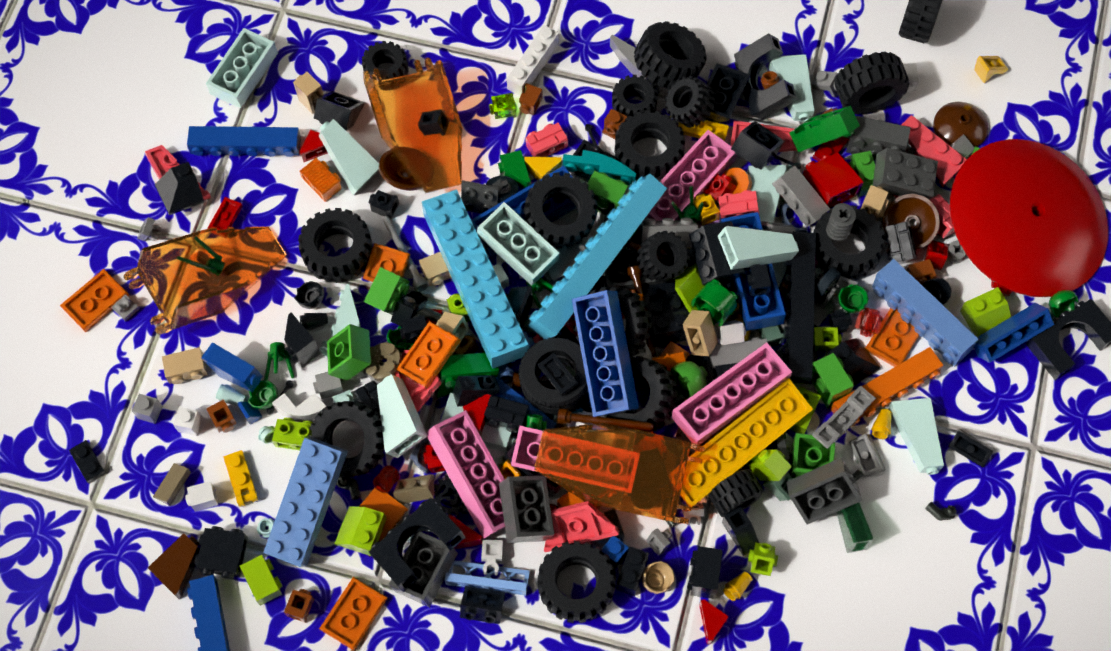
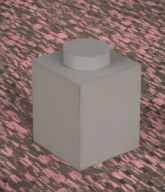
[313,372,344,399]
[132,393,163,424]

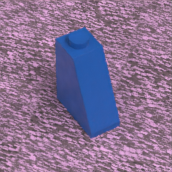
[201,342,263,392]

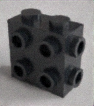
[195,526,248,579]

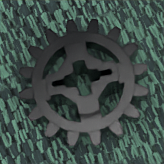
[433,475,466,518]

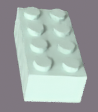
[206,28,278,108]
[477,202,560,286]

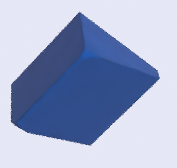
[238,401,262,424]

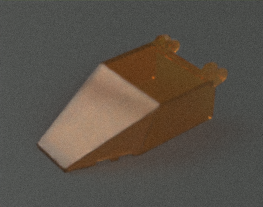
[363,58,463,193]
[123,227,287,335]
[534,423,705,524]

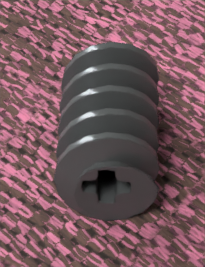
[826,203,856,241]

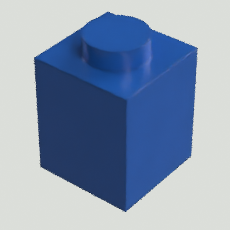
[602,536,629,568]

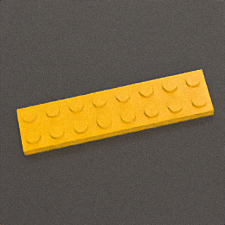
[667,378,813,508]

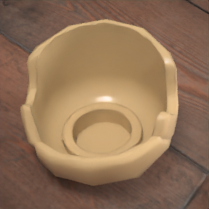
[642,561,675,594]

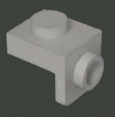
[811,71,838,97]

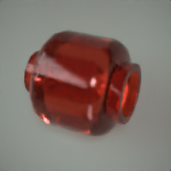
[855,308,883,337]

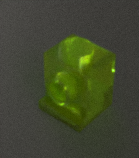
[489,93,517,119]

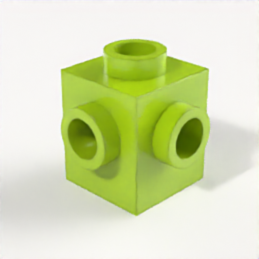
[748,542,778,576]

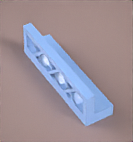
[445,561,530,596]

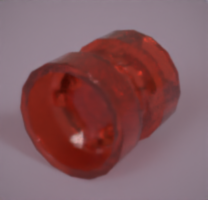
[373,465,400,493]

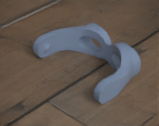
[780,203,807,233]
[409,437,430,474]

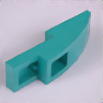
[562,150,636,186]

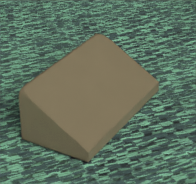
[153,463,191,506]
[393,474,434,504]

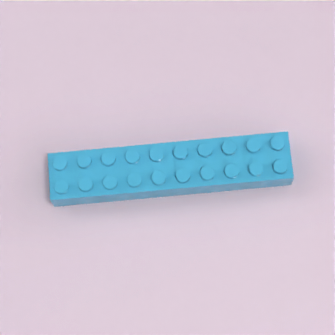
[527,174,667,339]
[422,189,529,369]

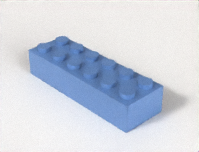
[872,259,978,367]
[263,437,348,567]

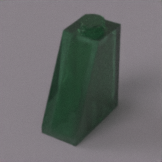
[836,502,873,553]

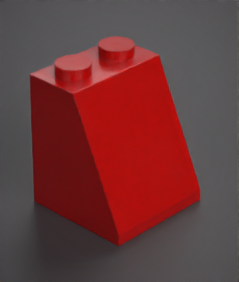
[802,152,864,208]

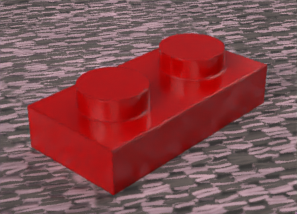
[812,136,849,161]
[208,197,243,237]

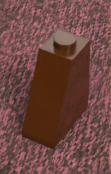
[147,533,200,599]

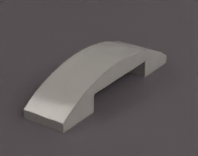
[812,386,876,449]

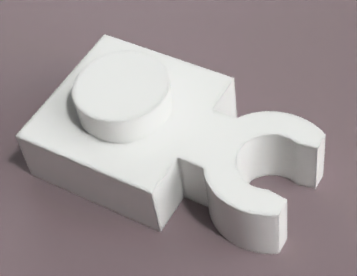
[481,539,503,575]

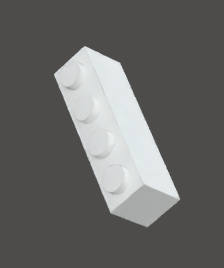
[507,25,559,96]

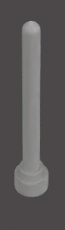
[383,216,429,292]

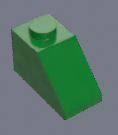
[497,150,531,189]

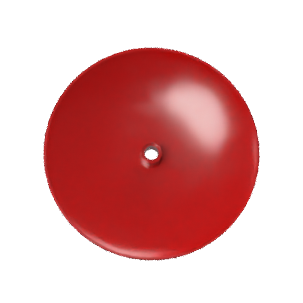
[950,139,1108,297]

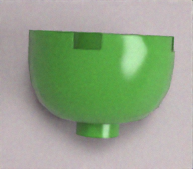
[671,361,708,399]

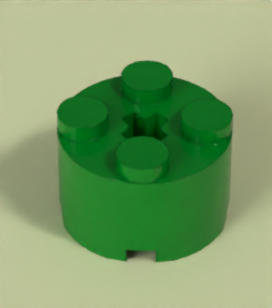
[691,280,738,326]

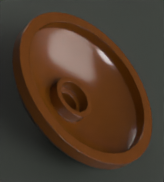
[933,101,989,148]
[378,148,434,191]
[883,194,940,250]

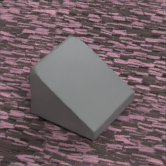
[950,134,974,158]

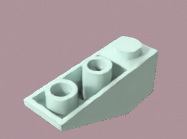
[331,284,361,336]

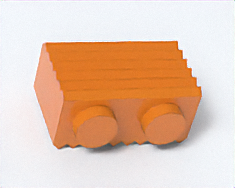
[299,158,342,202]

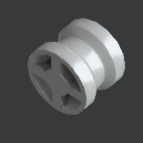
[947,240,966,264]

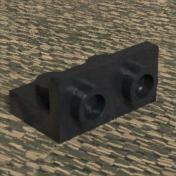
[460,586,505,624]

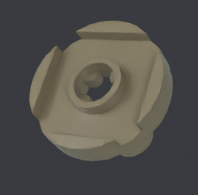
[365,343,403,382]

